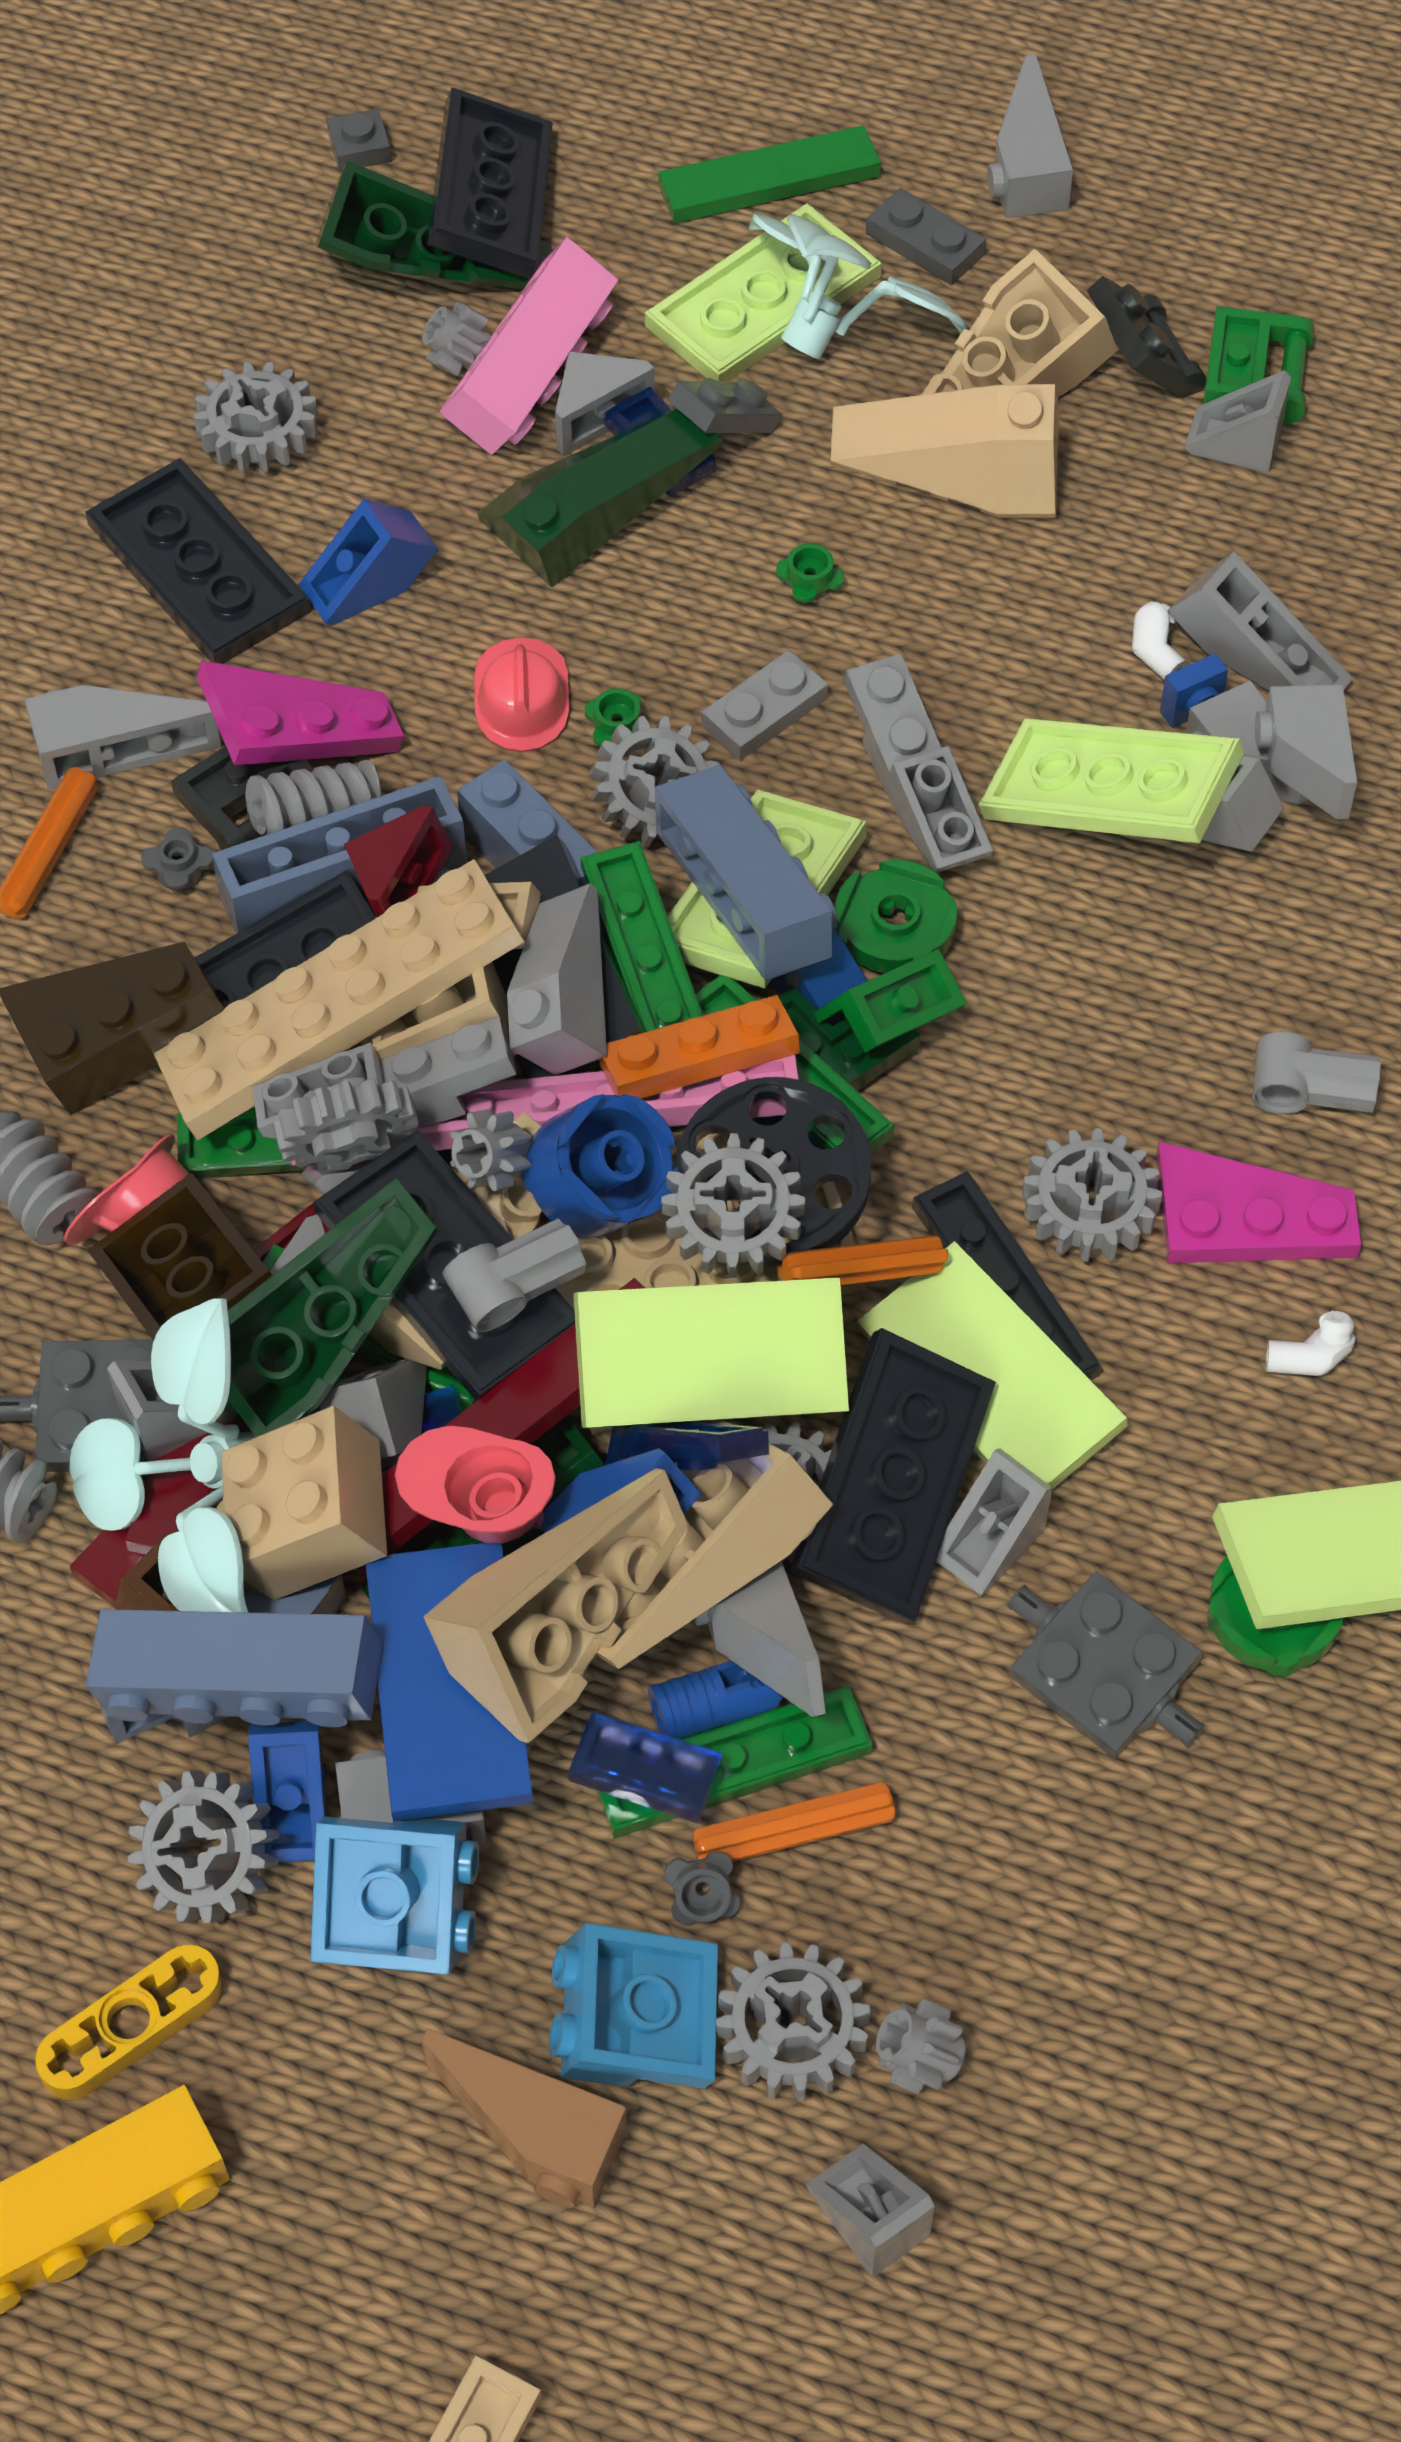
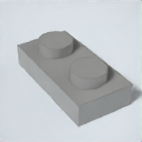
[701,650,828,761]

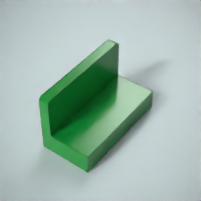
[813,949,967,1053]

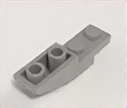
[843,653,993,873]
[252,1016,516,1138]

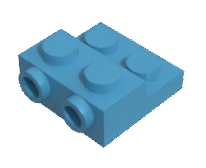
[310,1817,479,1975]
[549,1923,718,2089]

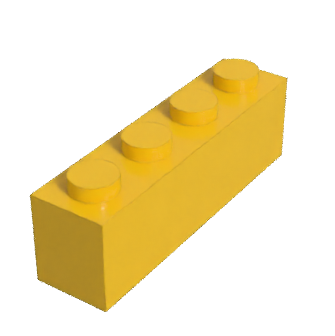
[0,2085,230,2315]

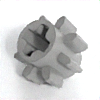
[422,301,491,376]
[450,1109,531,1191]
[876,1999,965,2094]

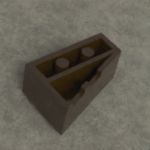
[0,941,225,1115]

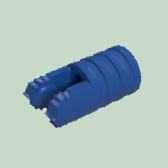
[648,1661,783,1745]

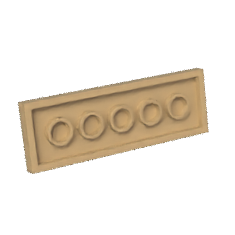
[153,859,524,1140]

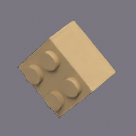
[221,1405,387,1600]

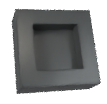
[326,109,391,172]

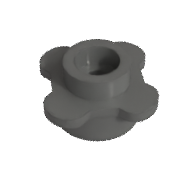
[141,827,213,891]
[664,1850,740,1925]

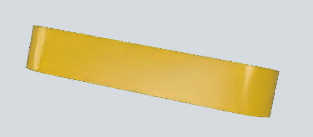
[35,1945,222,2100]

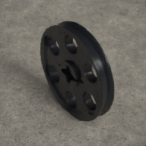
[676,1077,871,1266]

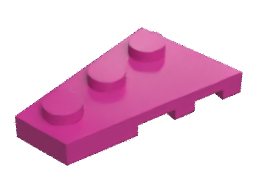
[196,661,404,765]
[1156,1141,1361,1263]

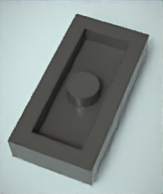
[866,187,986,286]
[668,378,782,433]

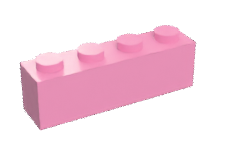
[439,237,619,455]

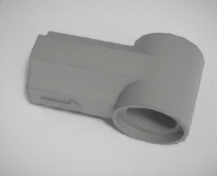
[1252,1031,1381,1114]
[442,1218,587,1332]

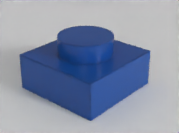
[1160,653,1228,728]

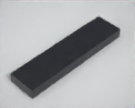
[912,1171,1101,1380]

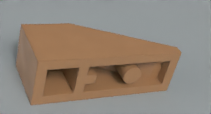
[421,2028,627,2207]

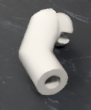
[1132,601,1188,680]
[1266,1311,1356,1376]

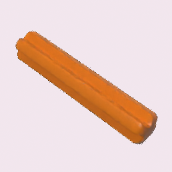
[0,767,98,920]
[777,1235,949,1286]
[692,1782,895,1862]

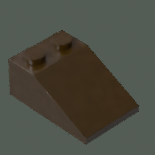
[87,1173,272,1341]

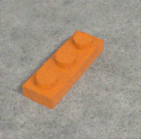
[599,995,800,1099]

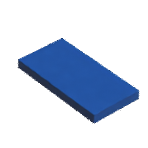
[366,1543,533,1821]

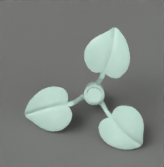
[749,213,970,359]
[70,1298,256,1613]

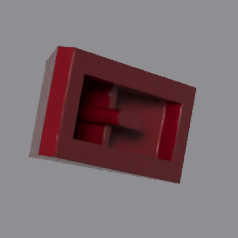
[344,806,453,917]

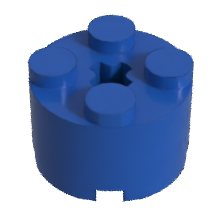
[521,1094,678,1240]

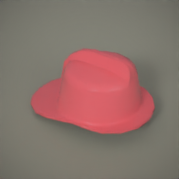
[474,637,569,752]
[63,1133,189,1246]
[395,1426,556,1544]

